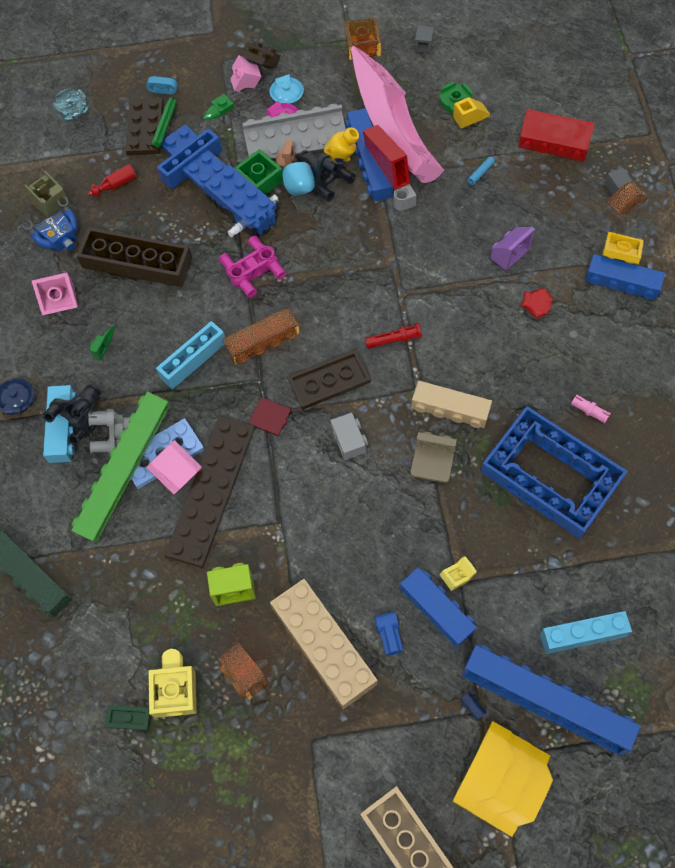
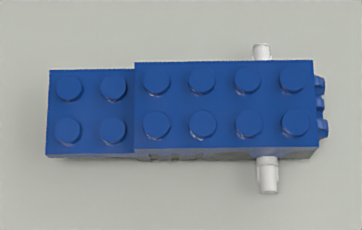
[182,150,278,237]

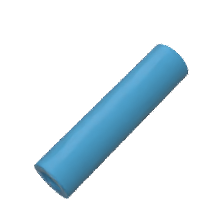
[468,157,495,185]

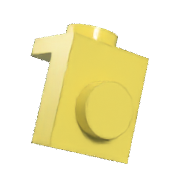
[439,556,476,591]

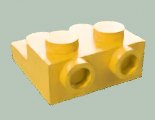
[603,232,644,264]

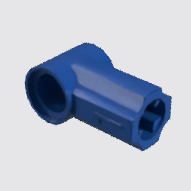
[374,611,403,656]

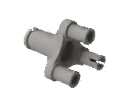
[89,409,130,454]

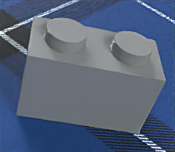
[330,413,368,460]

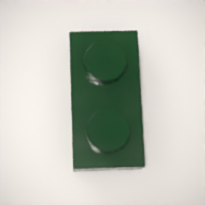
[104,705,151,731]

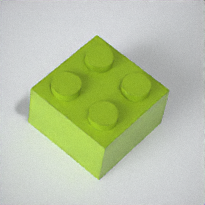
[207,563,256,606]

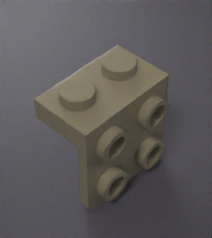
[411,432,457,483]

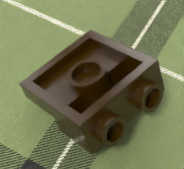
[236,41,281,68]

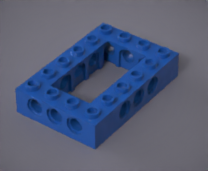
[481,406,628,539]

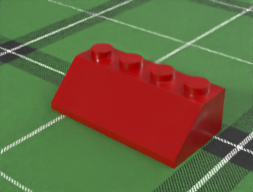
[518,109,595,161]

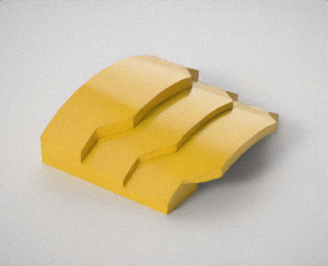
[452,721,553,837]

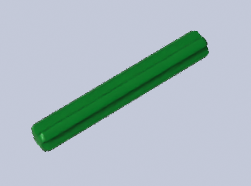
[152,97,177,148]

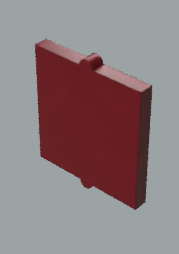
[248,397,291,436]

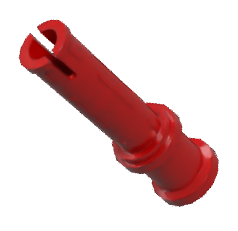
[365,323,422,349]

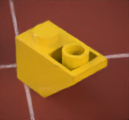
[453,97,490,129]

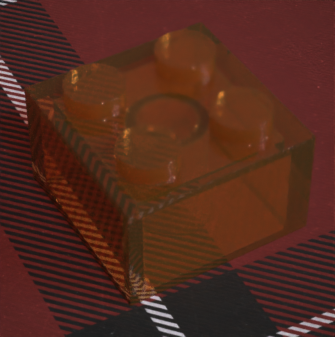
[344,17,381,60]
[218,643,269,700]

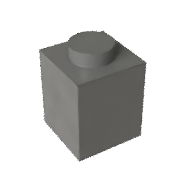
[415,25,434,53]
[604,167,634,199]

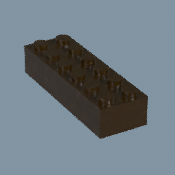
[77,227,192,287]

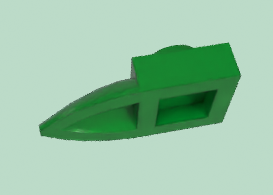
[203,94,234,120]
[90,326,115,361]

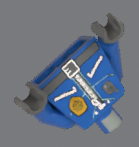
[21,196,78,252]

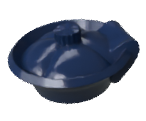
[0,378,34,415]

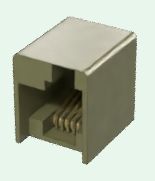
[24,171,71,218]

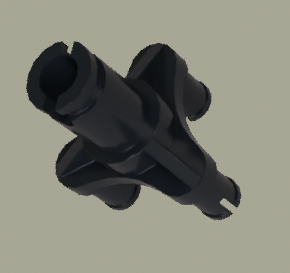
[297,150,356,202]
[42,384,101,445]

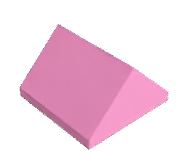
[32,272,78,315]

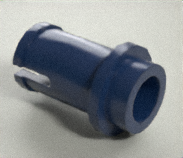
[460,692,487,721]

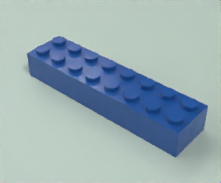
[461,645,640,756]

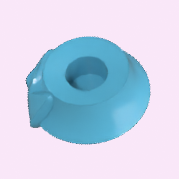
[269,74,304,105]

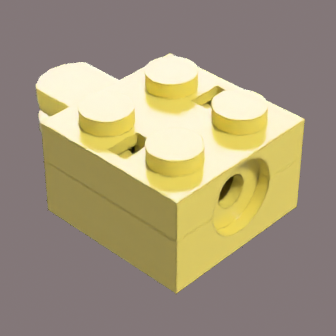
[149,649,197,718]

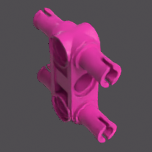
[218,235,287,298]

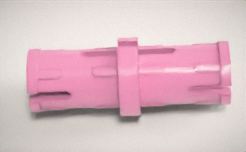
[571,394,611,424]

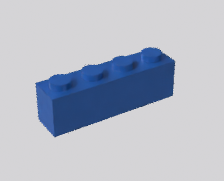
[157,128,222,189]
[585,254,665,300]
[400,568,477,648]

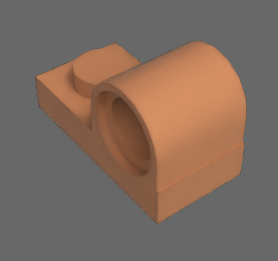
[275,140,297,172]

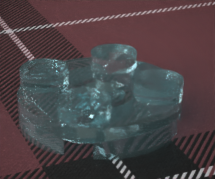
[53,88,88,120]

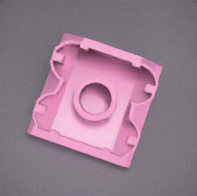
[146,440,202,494]

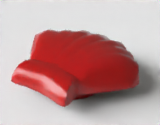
[521,288,552,318]

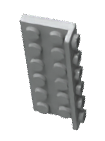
[242,104,346,160]

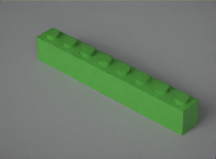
[71,392,170,543]

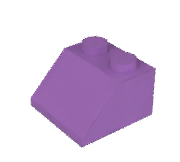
[491,227,535,271]

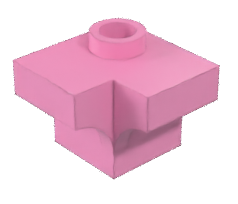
[231,55,261,92]

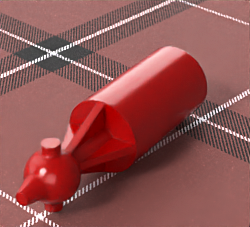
[88,164,137,197]

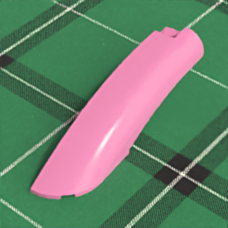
[351,46,444,183]

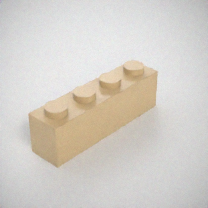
[411,380,492,428]

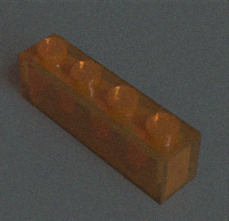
[223,308,299,365]

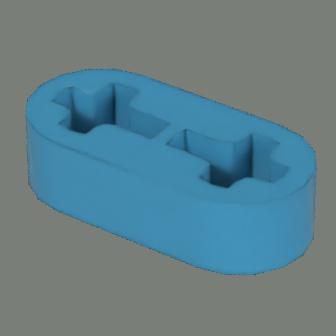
[146,76,178,95]

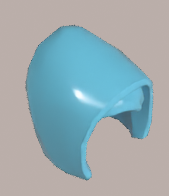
[282,162,315,196]

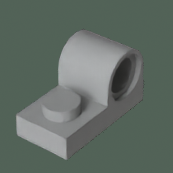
[393,184,417,211]

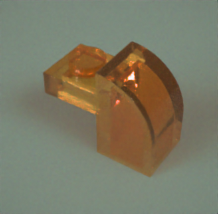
[608,181,648,214]

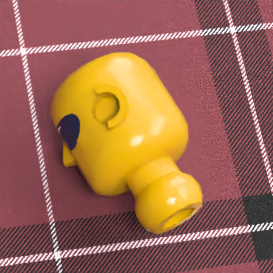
[324,127,359,164]

